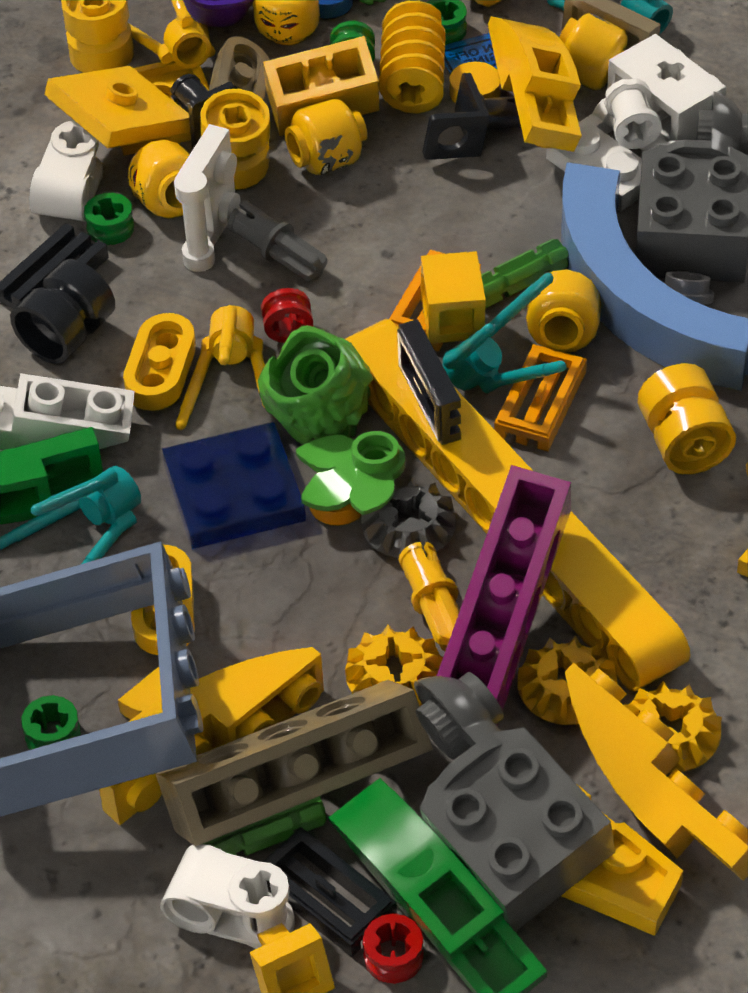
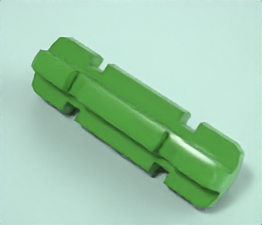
[481,239,569,308]
[203,796,326,856]

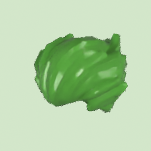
[258,325,373,445]

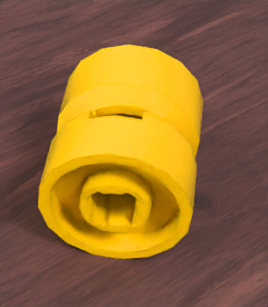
[61,0,134,73]
[200,89,270,189]
[637,363,736,474]

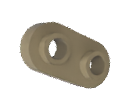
[209,36,269,99]

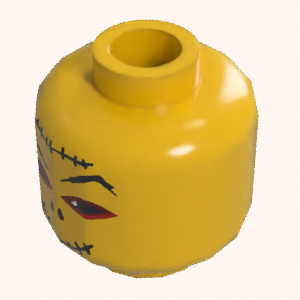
[253,0,320,45]
[128,140,190,219]

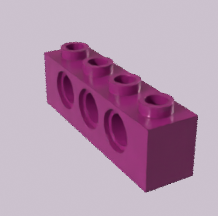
[437,465,571,726]

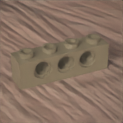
[155,680,433,846]

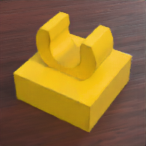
[250,923,335,993]

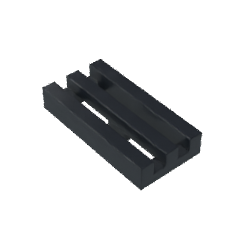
[0,223,109,309]
[397,319,461,445]
[262,827,397,957]

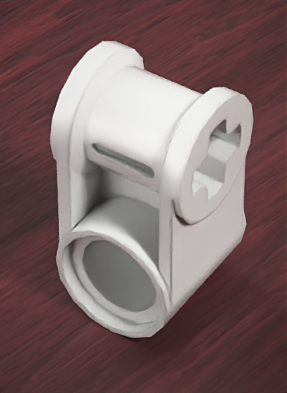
[29,120,103,222]
[160,844,295,949]

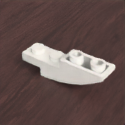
[0,373,135,451]

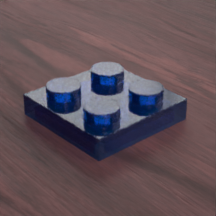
[162,422,306,549]

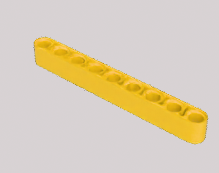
[345,319,691,692]

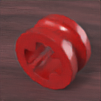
[261,288,314,343]
[363,913,424,984]

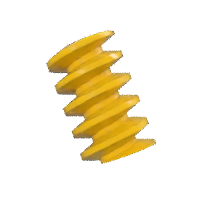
[379,1,446,113]

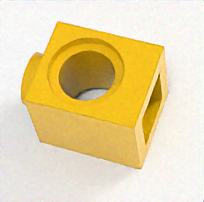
[421,251,486,343]

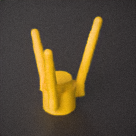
[130,0,215,69]
[175,305,265,430]

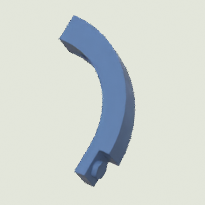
[561,162,748,391]

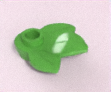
[296,431,406,515]

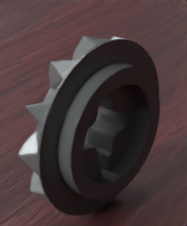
[361,477,456,559]

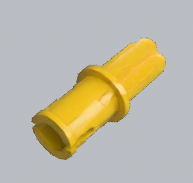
[398,542,460,651]

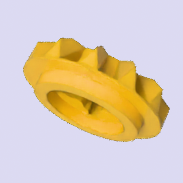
[345,624,443,707]
[518,636,618,725]
[624,681,722,773]

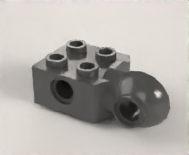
[636,91,748,282]
[414,672,615,932]

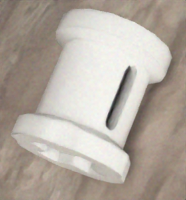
[604,78,662,149]

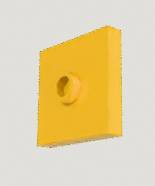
[44,66,190,149]

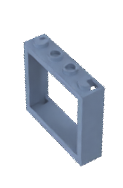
[0,541,203,817]

